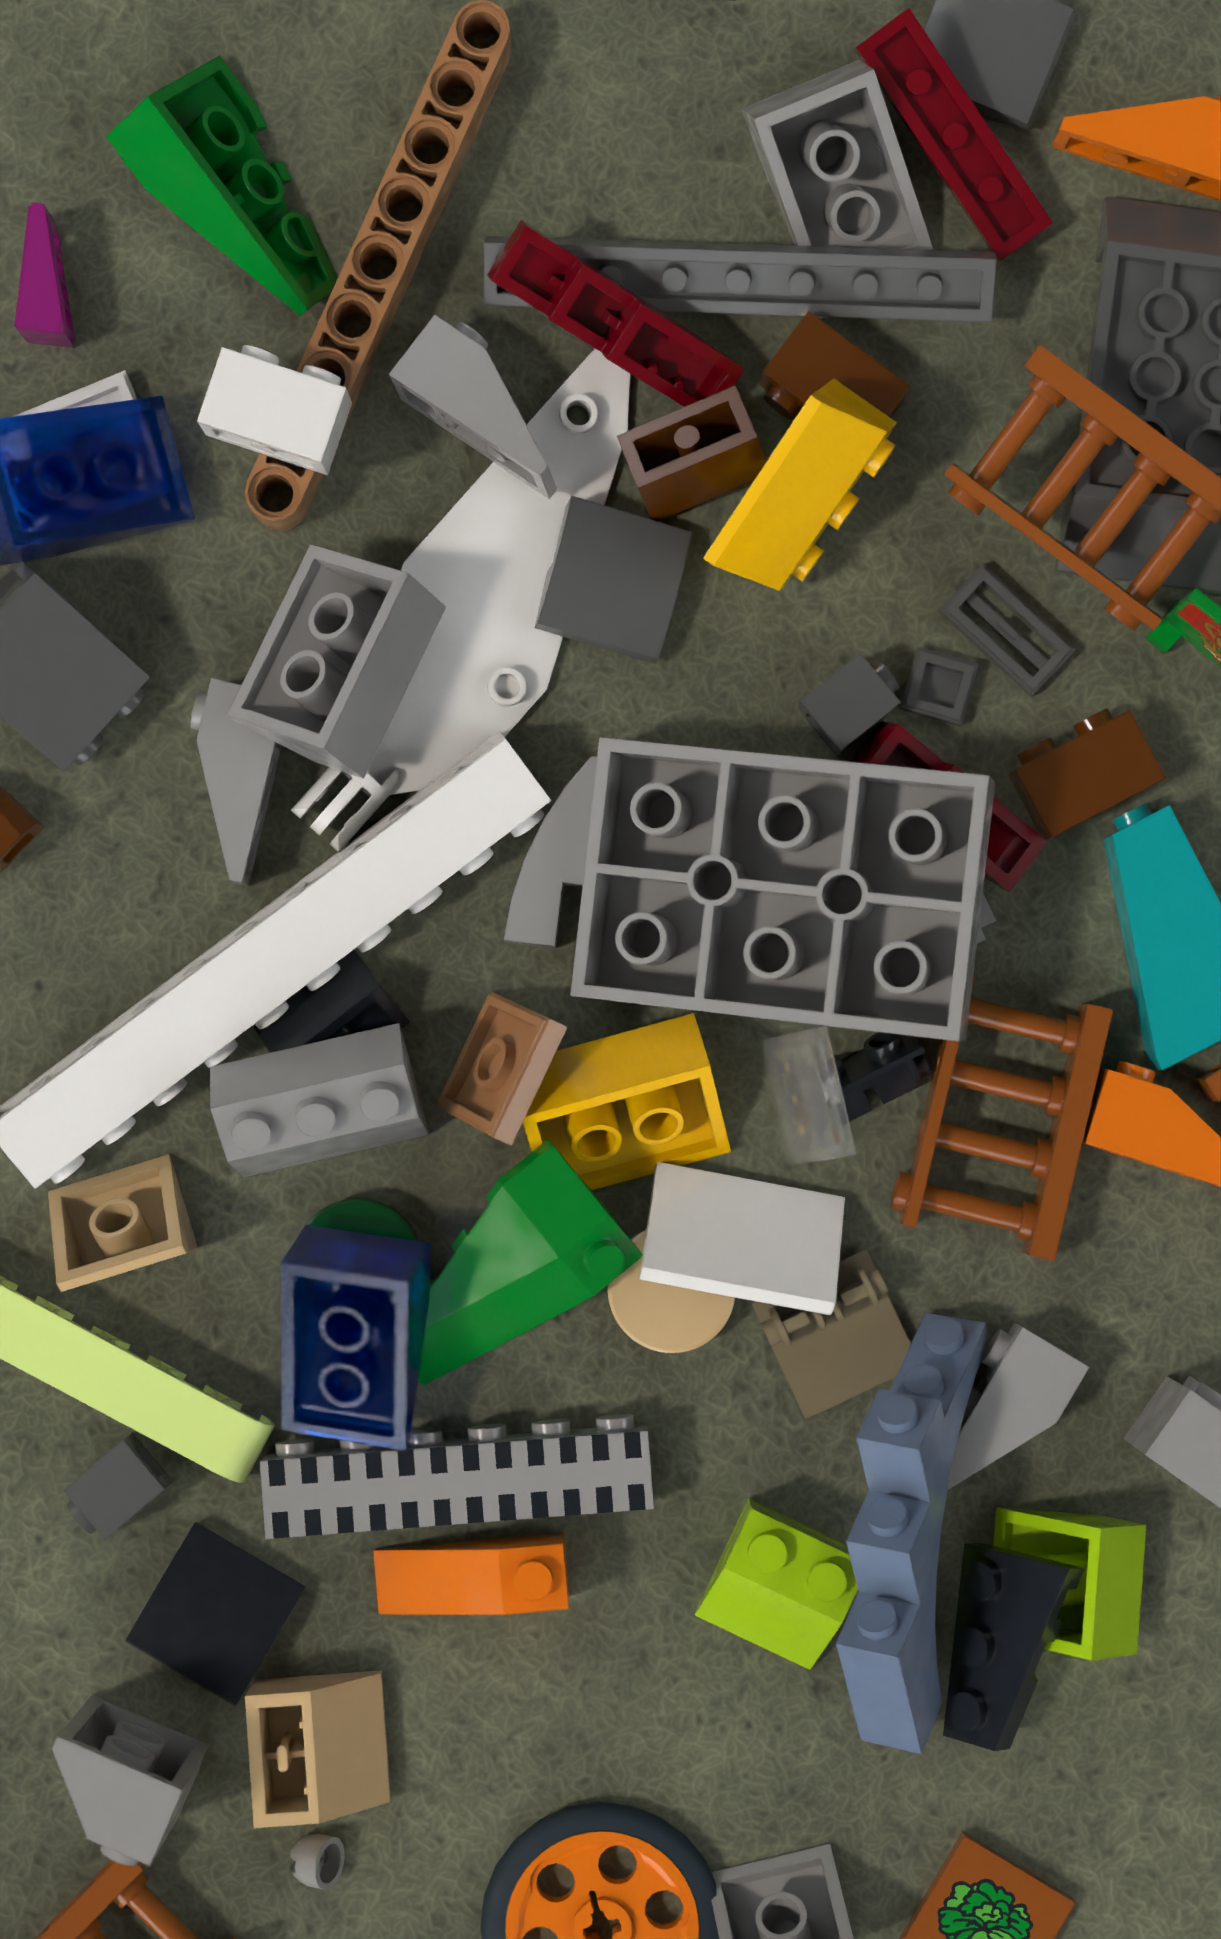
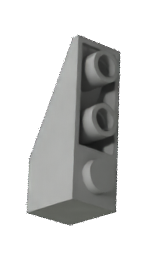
[947,1322,1089,1490]

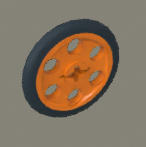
[480,1802,719,1939]

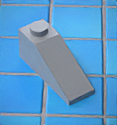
[389,315,557,499]
[191,678,282,887]

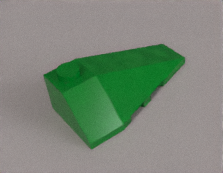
[105,55,337,316]
[384,1139,643,1386]

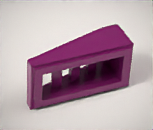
[14,202,75,348]

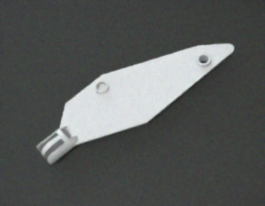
[291,349,630,852]

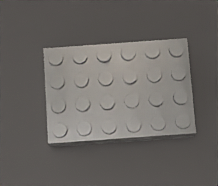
[570,737,995,1041]

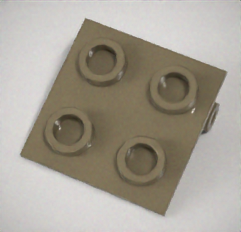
[751,1249,911,1420]

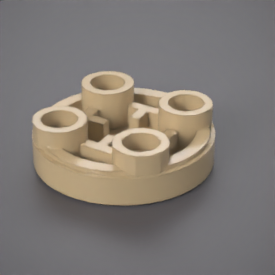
[608,1229,735,1353]

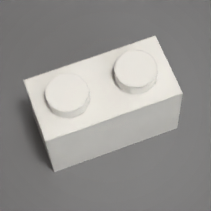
[197,345,352,475]

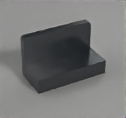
[252,949,410,1053]

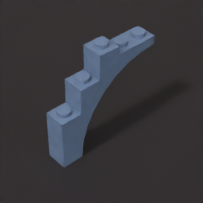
[836,1313,989,1755]

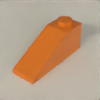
[1052,96,1221,202]
[1082,1061,1221,1187]
[373,1532,570,1615]

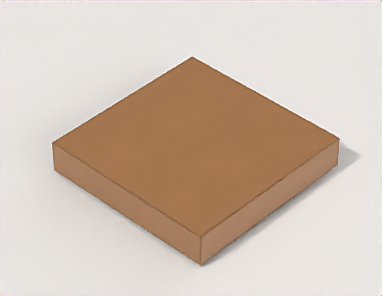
[437,992,567,1146]

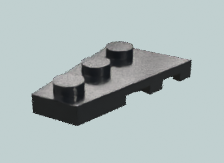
[943,1543,1085,1751]

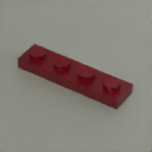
[855,8,1053,261]

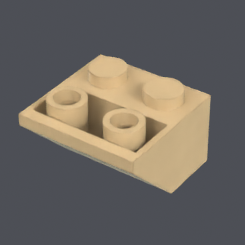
[245,1670,391,1828]

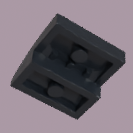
[125,1522,306,1707]

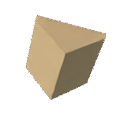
[48,1154,198,1292]

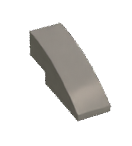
[504,756,597,948]

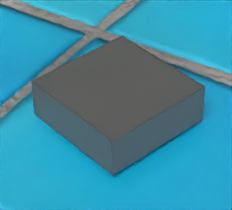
[899,647,979,727]

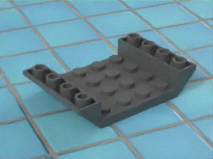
[1055,197,1221,594]

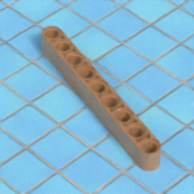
[245,0,512,531]

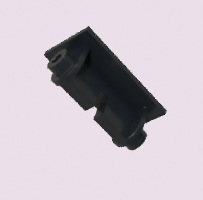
[794,1032,932,1131]

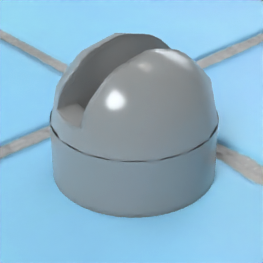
[290,1834,345,1890]

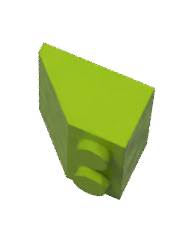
[694,1498,858,1670]
[993,1507,1147,1661]

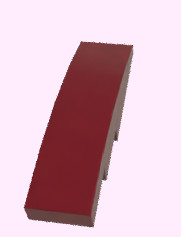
[487,220,745,407]

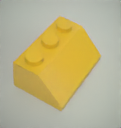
[703,379,897,591]
[523,1013,731,1190]

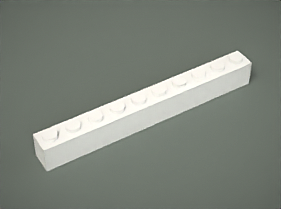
[0,732,551,1189]

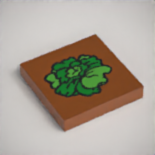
[899,1831,1075,1939]

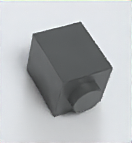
[797,653,901,757]
[63,1433,173,1540]

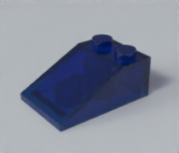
[0,396,195,566]
[281,1225,430,1451]

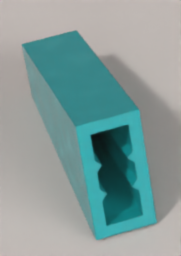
[1103,802,1221,1070]

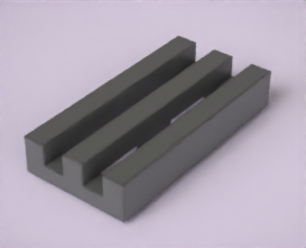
[938,564,1076,697]

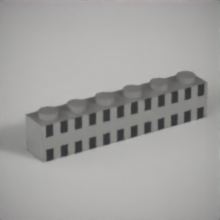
[260,1414,654,1539]

